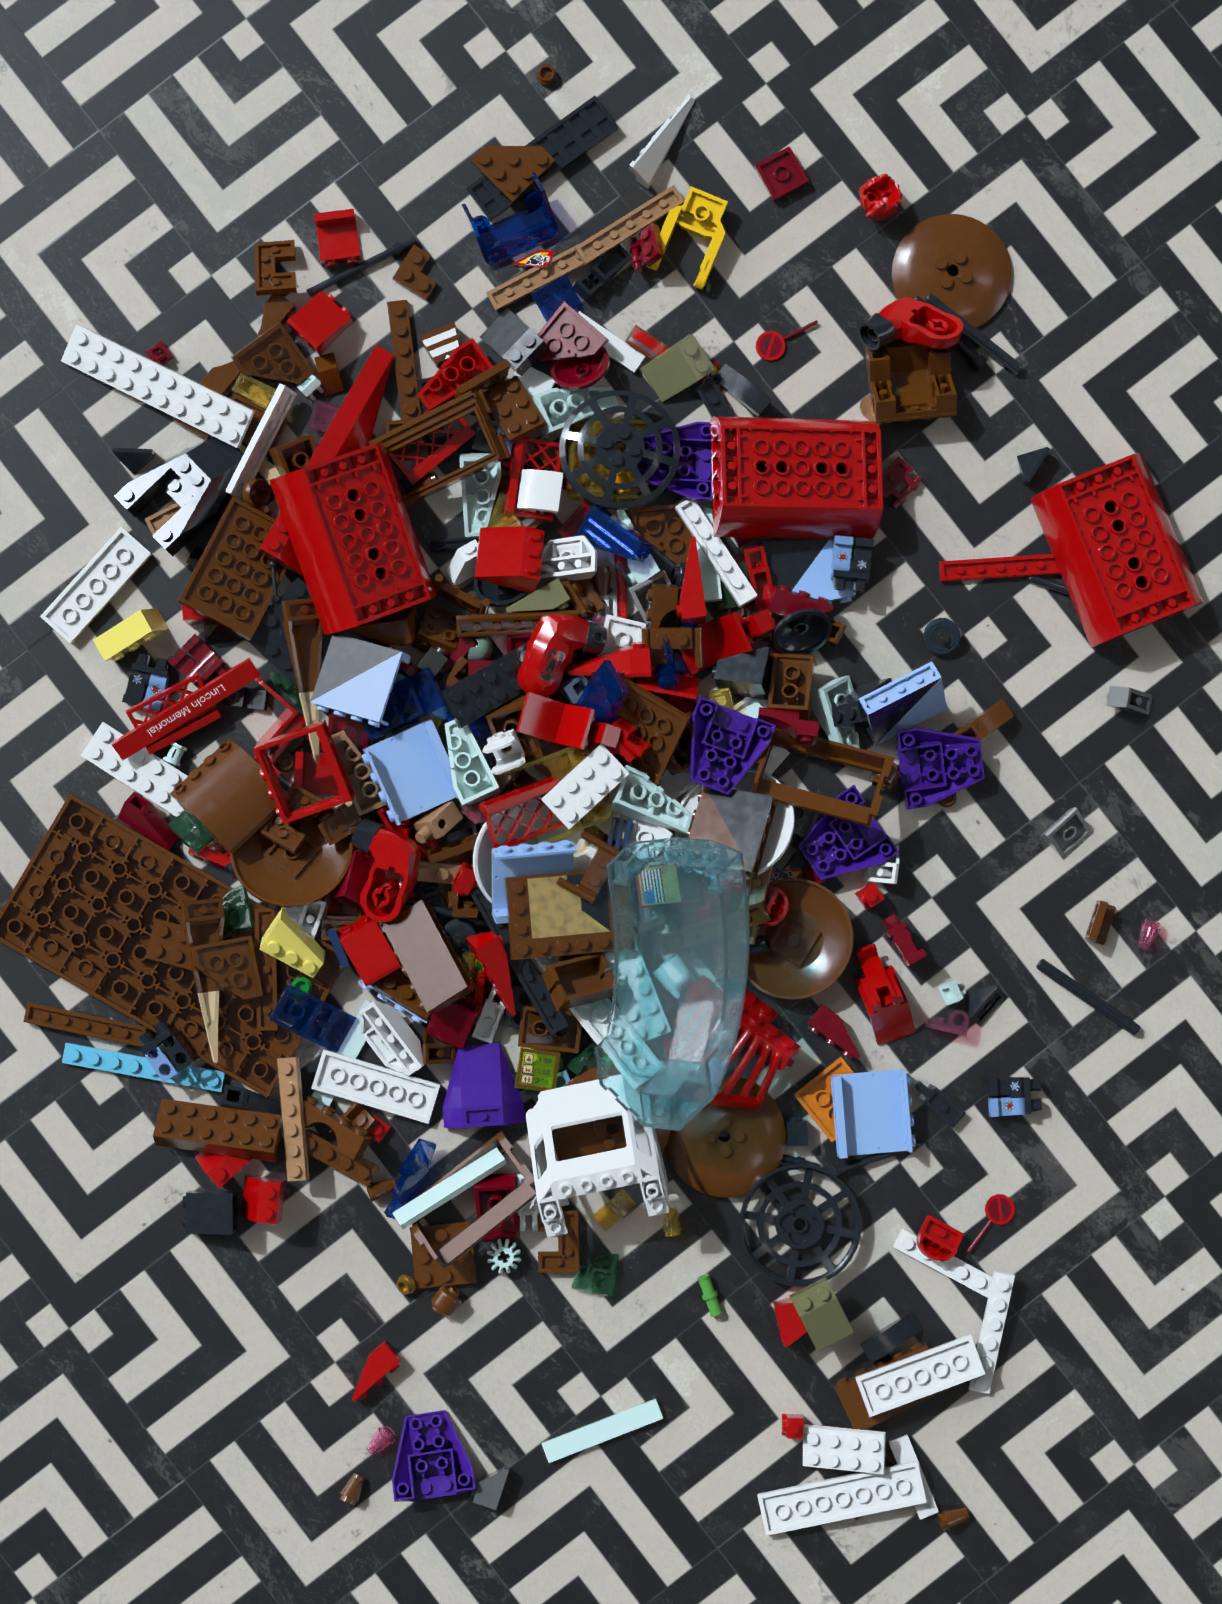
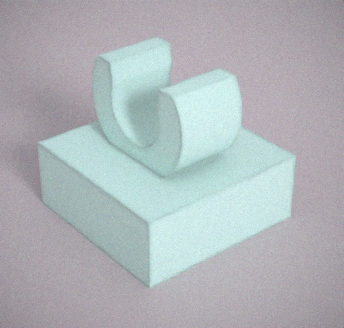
[297,374,323,400]
[938,980,966,1005]

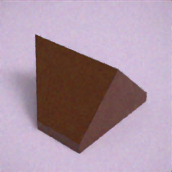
[423,1023,456,1064]

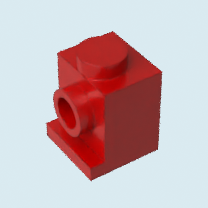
[452,861,477,896]
[854,882,885,910]
[781,1414,804,1439]

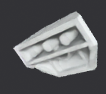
[540,535,597,582]
[359,1000,424,1076]

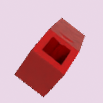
[352,1340,402,1402]

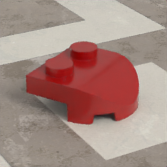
[759,884,789,927]
[916,1215,964,1262]

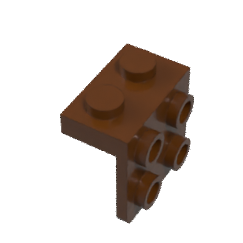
[412,604,459,659]

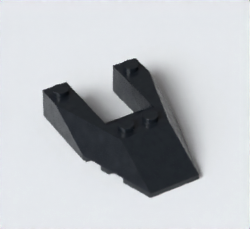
[114,436,243,557]

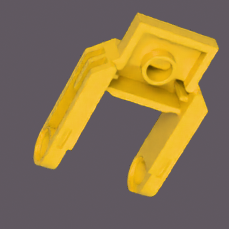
[647,186,728,290]

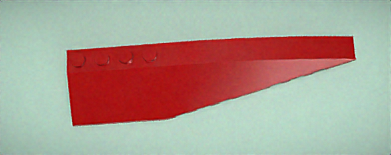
[258,345,394,578]

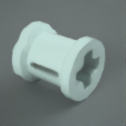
[163,742,187,767]

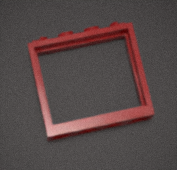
[253,720,355,824]

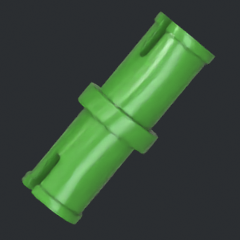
[697,1274,723,1317]

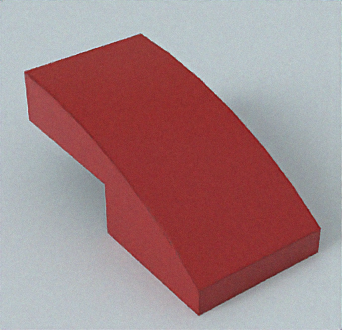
[612,717,651,757]

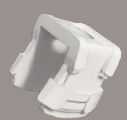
[482,729,525,775]

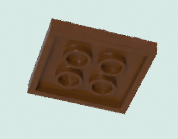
[410,1221,477,1289]

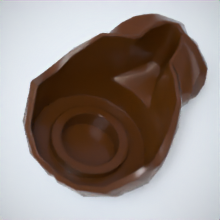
[242,479,271,509]

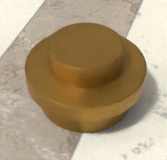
[396,1275,416,1295]

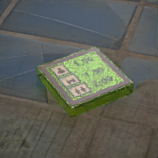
[515,1047,561,1091]

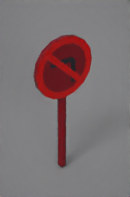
[756,320,818,361]
[967,1194,1015,1253]

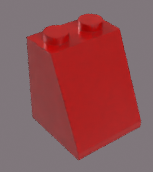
[287,291,353,356]
[337,915,402,987]
[241,1175,286,1224]
[773,1298,807,1347]

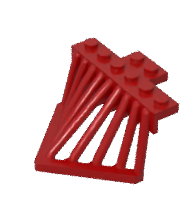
[661,975,801,1109]

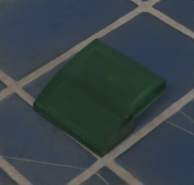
[168,811,214,854]

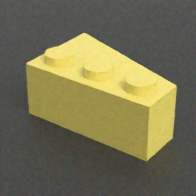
[93,608,169,662]
[260,907,325,978]

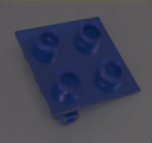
[531,274,584,322]
[655,639,679,692]

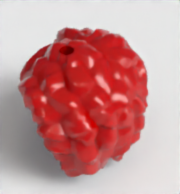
[859,174,903,221]

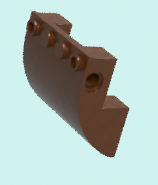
[865,340,957,424]
[170,739,292,854]

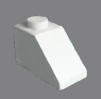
[447,540,478,585]

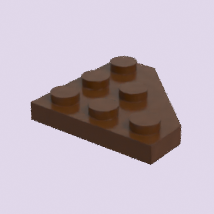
[470,146,555,204]
[231,322,315,384]
[631,504,693,565]
[190,936,263,1000]

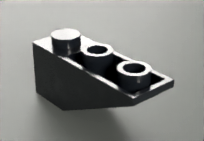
[221,1085,282,1115]

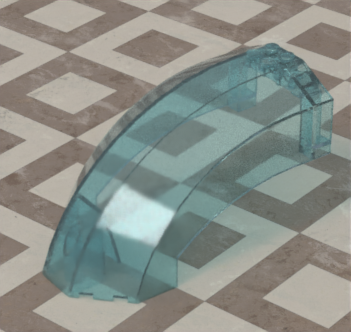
[594,837,750,1131]

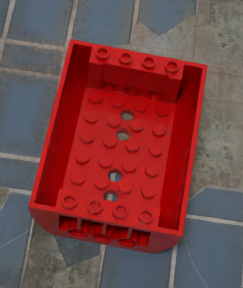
[711,416,883,540]
[269,441,437,635]
[1030,453,1204,648]

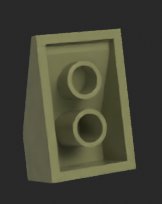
[640,334,715,402]
[505,578,571,613]
[789,1277,854,1352]

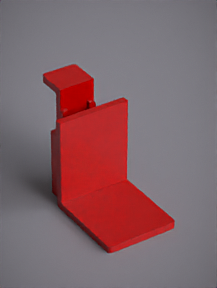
[678,609,776,675]
[255,677,306,776]
[516,692,621,750]
[854,944,916,1045]

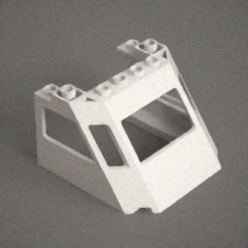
[526,1075,669,1238]

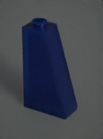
[574,505,653,562]

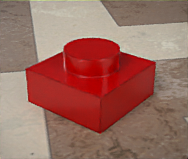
[369,1115,391,1143]

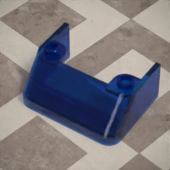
[462,173,559,265]

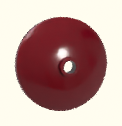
[551,347,610,390]

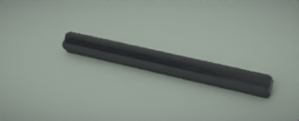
[924,293,1023,374]
[1036,959,1141,1035]

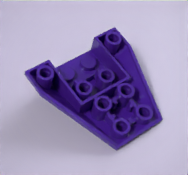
[637,422,713,501]
[690,696,776,795]
[896,728,985,810]
[798,785,899,880]
[443,1042,525,1128]
[392,1410,476,1502]

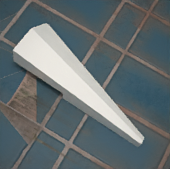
[629,95,695,189]

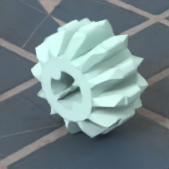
[487,1239,521,1274]

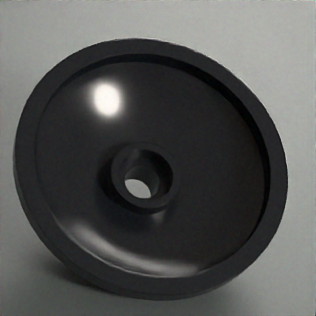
[474,579,529,607]
[772,609,832,655]

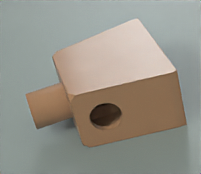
[413,801,463,843]

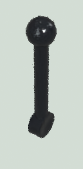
[269,560,280,603]
[614,562,633,588]

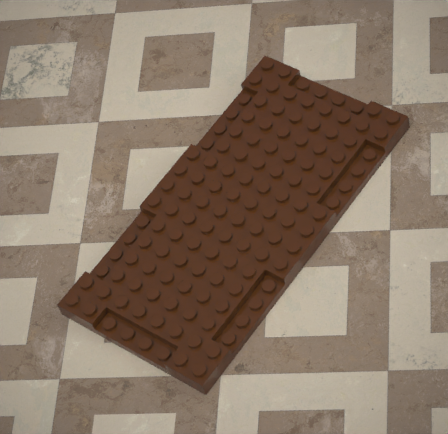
[0,794,350,1098]

